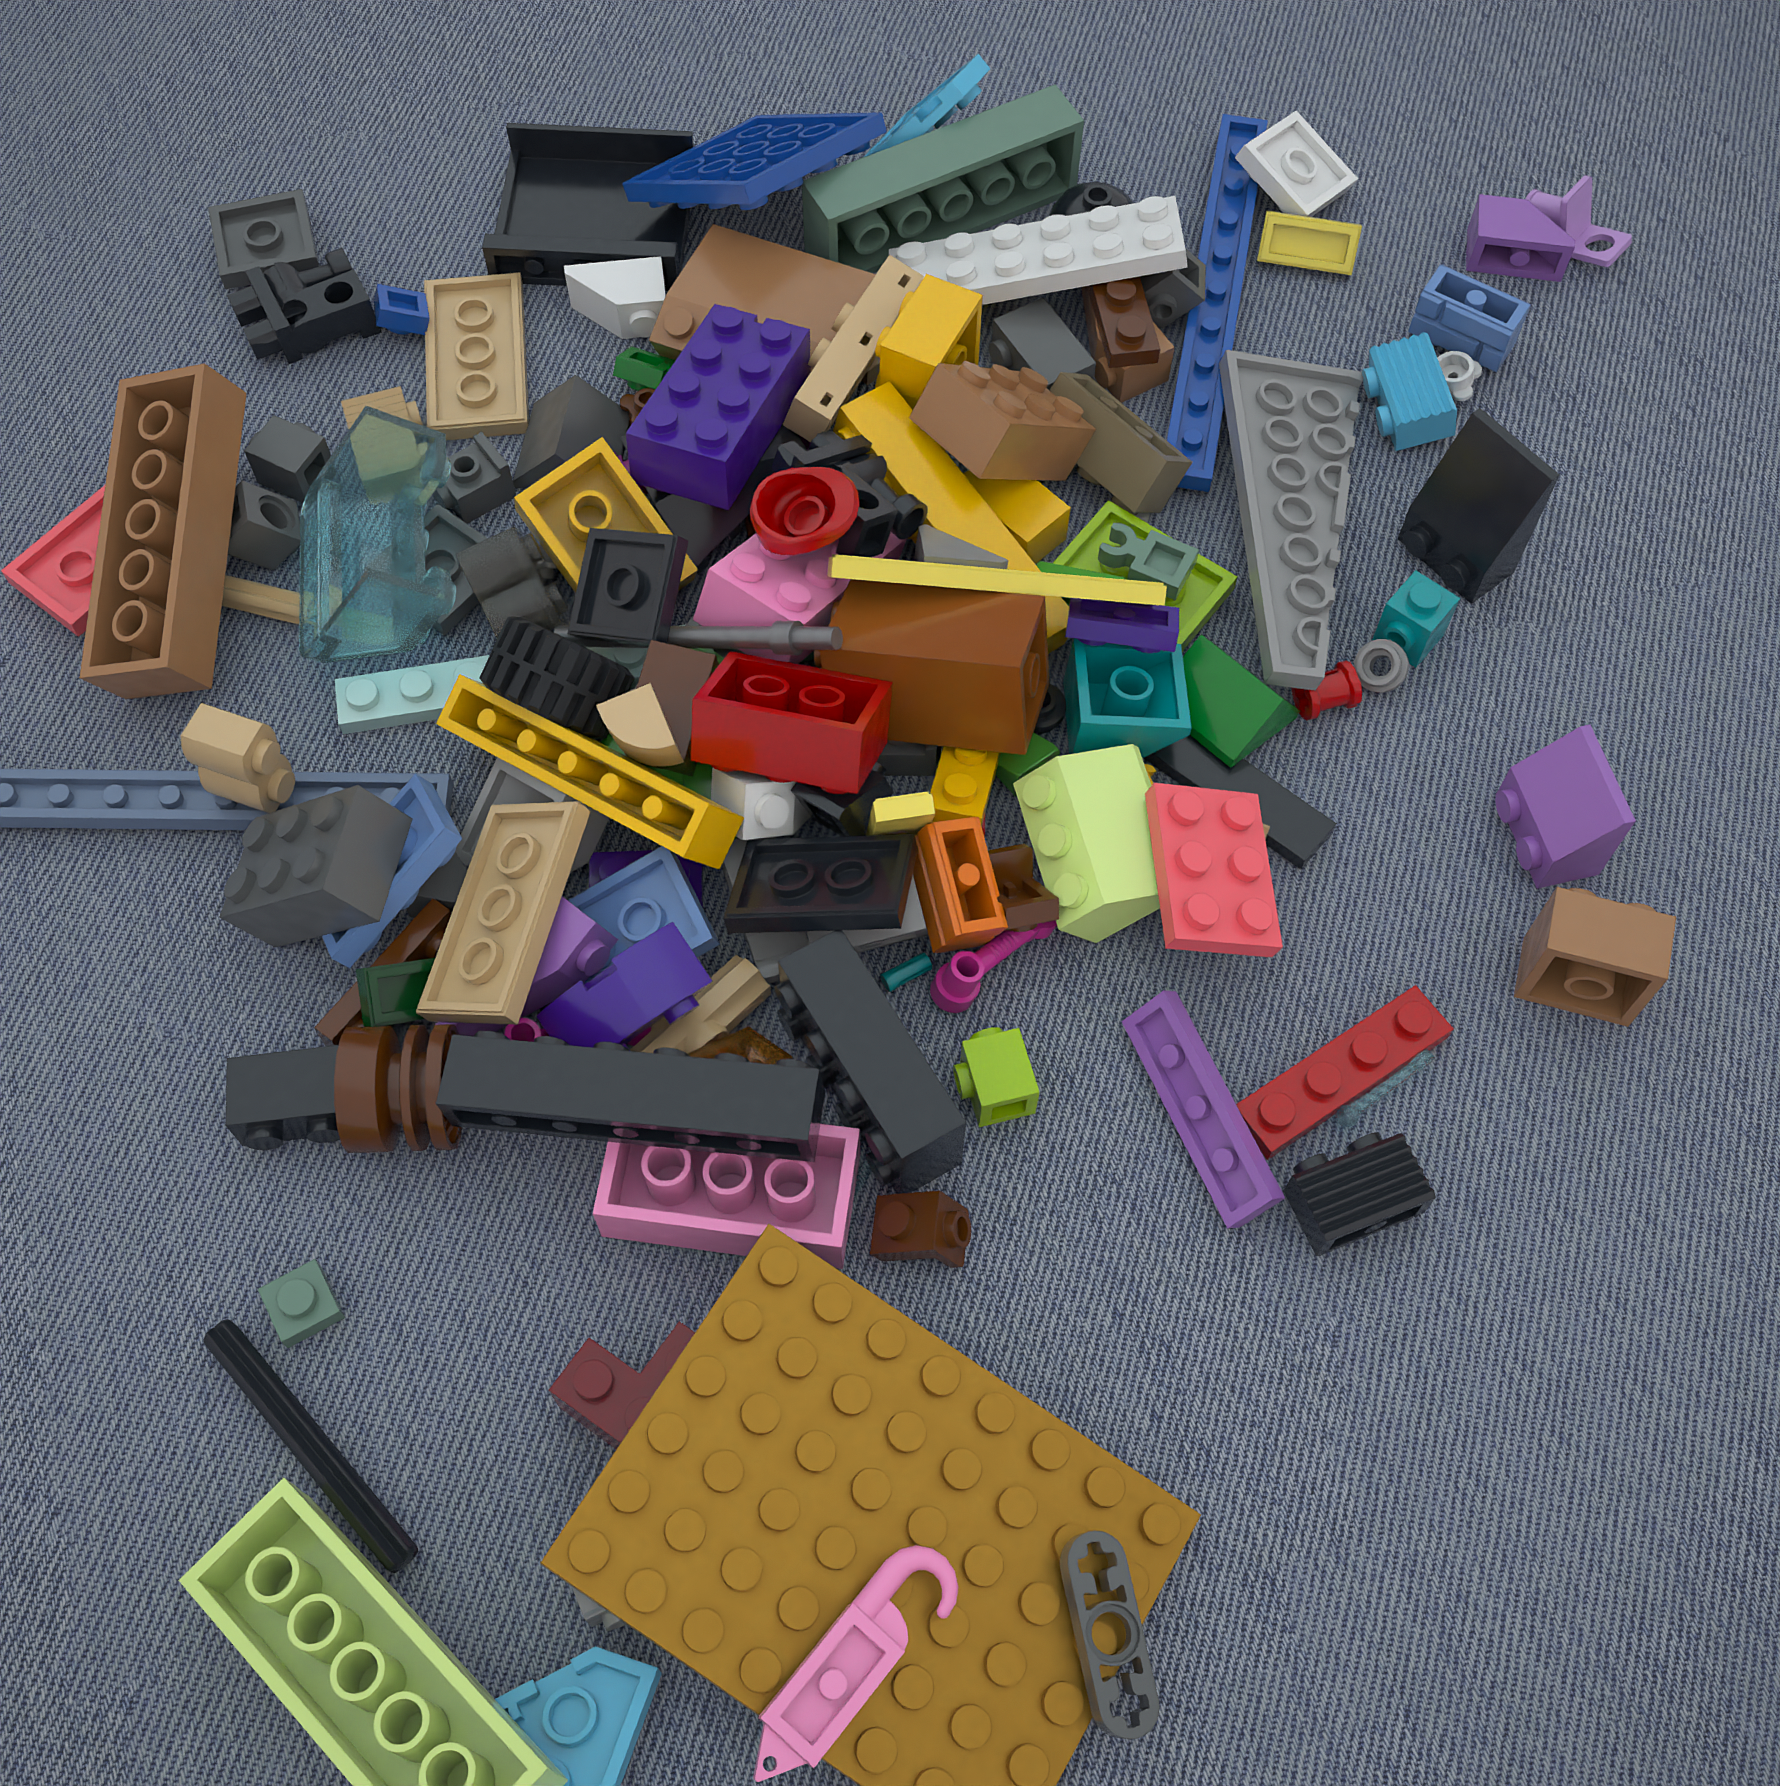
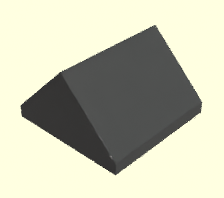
[513,375,630,489]

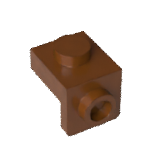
[988,844,1059,932]
[870,1190,972,1268]

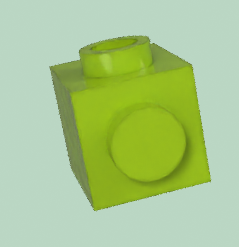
[953,1027,1040,1127]

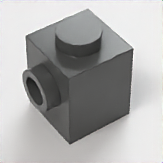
[1140,249,1206,329]
[244,415,336,505]

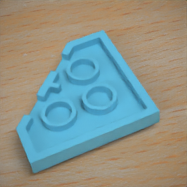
[864,54,990,157]
[495,1646,662,1786]

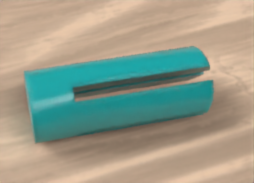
[880,952,932,992]

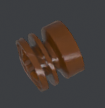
[334,1024,463,1153]

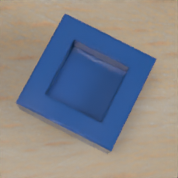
[374,284,430,335]

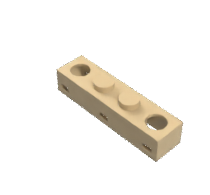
[783,254,924,442]

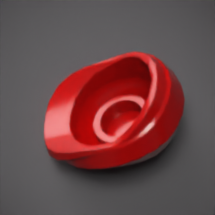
[750,467,859,555]

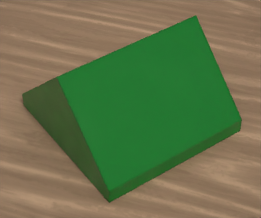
[1183,634,1300,768]

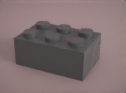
[219,785,413,947]

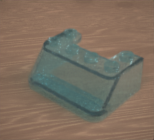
[299,406,456,663]

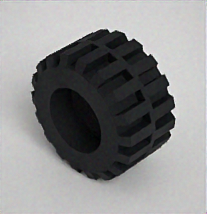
[479,617,635,738]

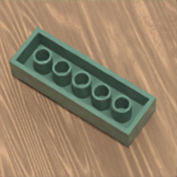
[802,84,1084,273]

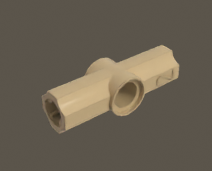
[630,955,771,1059]

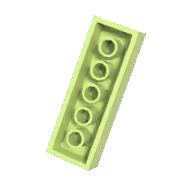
[178,1478,568,1786]

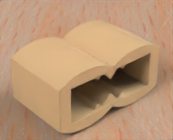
[181,703,295,813]

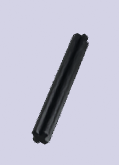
[203,1319,418,1573]

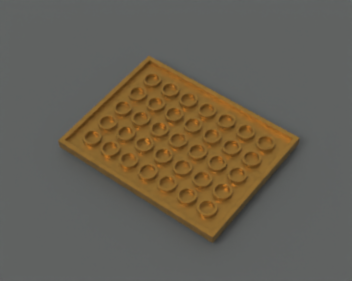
[540,1224,1201,1786]

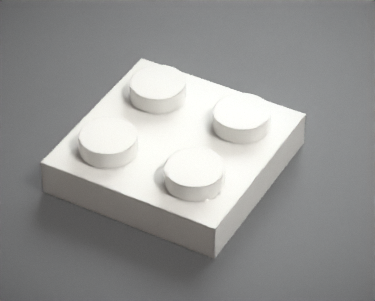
[1235,111,1358,217]

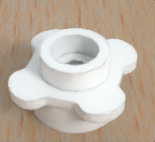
[1437,351,1482,401]

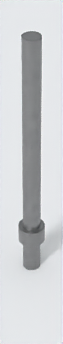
[554,621,843,655]

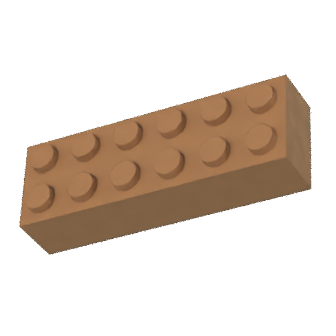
[79,363,247,699]

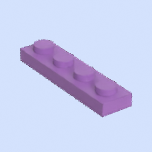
[1121,990,1285,1229]

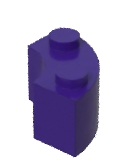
[536,922,712,1051]

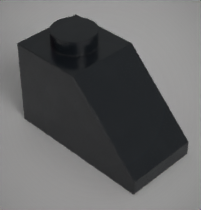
[791,761,893,837]

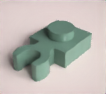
[1098,523,1199,600]

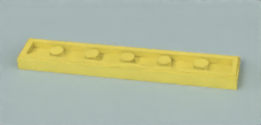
[827,554,1167,606]

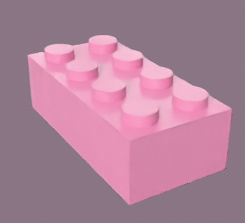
[693,532,907,664]
[593,1124,860,1269]

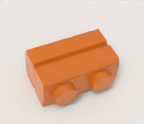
[913,817,1008,953]

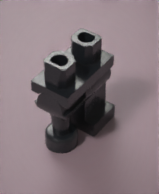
[227,247,382,364]
[771,430,928,557]

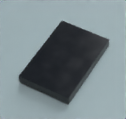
[723,834,918,934]

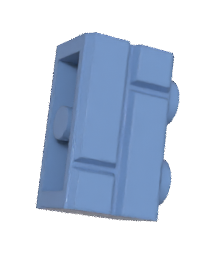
[1408,264,1531,372]

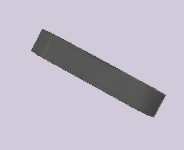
[1060,1531,1160,1739]

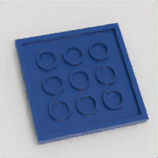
[622,112,887,210]

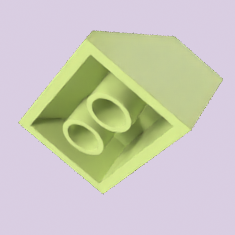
[1013,744,1160,943]

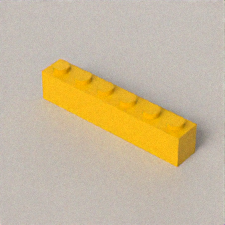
[833,381,1069,654]
[436,674,745,869]

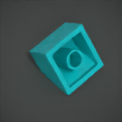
[1063,638,1192,758]

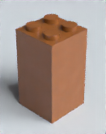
[814,579,1050,755]

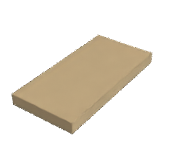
[424,273,529,442]
[416,801,591,1025]

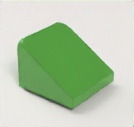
[995,733,1060,797]

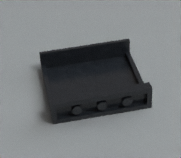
[482,123,694,291]

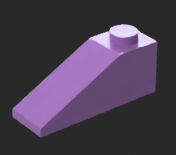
[435,896,618,1036]

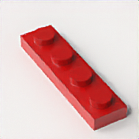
[1236,985,1453,1160]

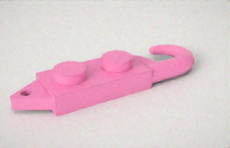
[753,1545,959,1782]

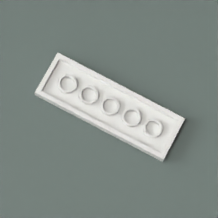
[889,196,1188,305]

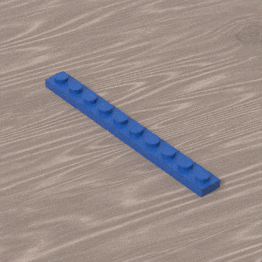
[1167,114,1268,492]

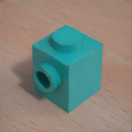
[1372,570,1460,668]

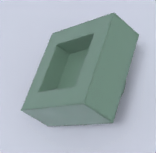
[258,1259,345,1348]

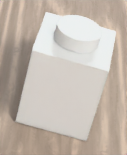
[564,256,666,339]
[711,768,811,840]

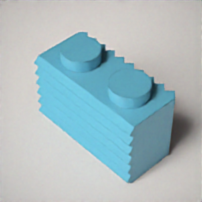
[1362,332,1457,451]

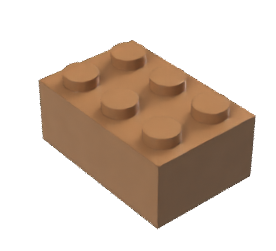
[909,361,1096,481]

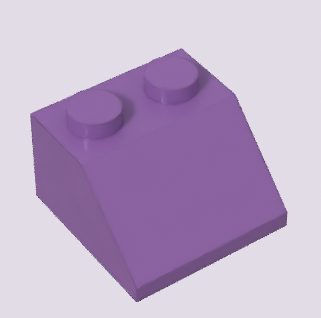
[1495,725,1636,889]

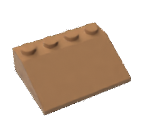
[649,224,876,404]

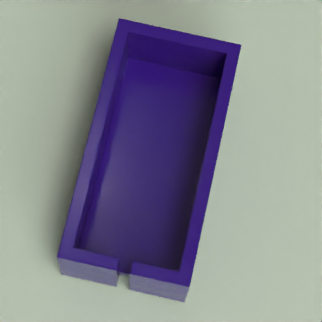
[626,304,811,510]

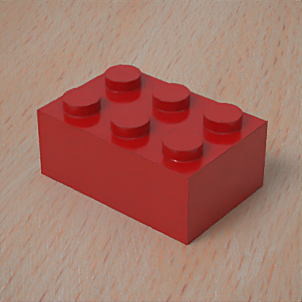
[691,651,893,794]

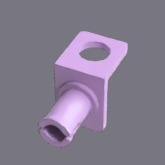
[1526,175,1632,267]

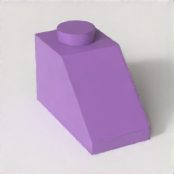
[1466,194,1575,282]

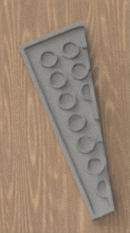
[1219,350,1363,690]

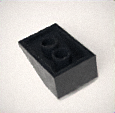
[1397,408,1560,604]

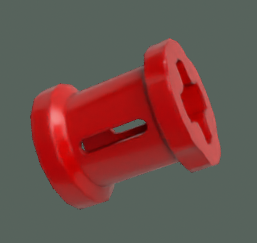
[1291,660,1362,721]

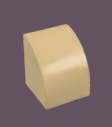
[596,683,684,767]

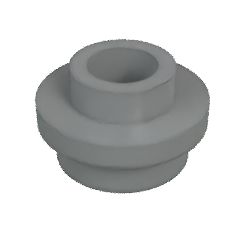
[1354,639,1409,693]

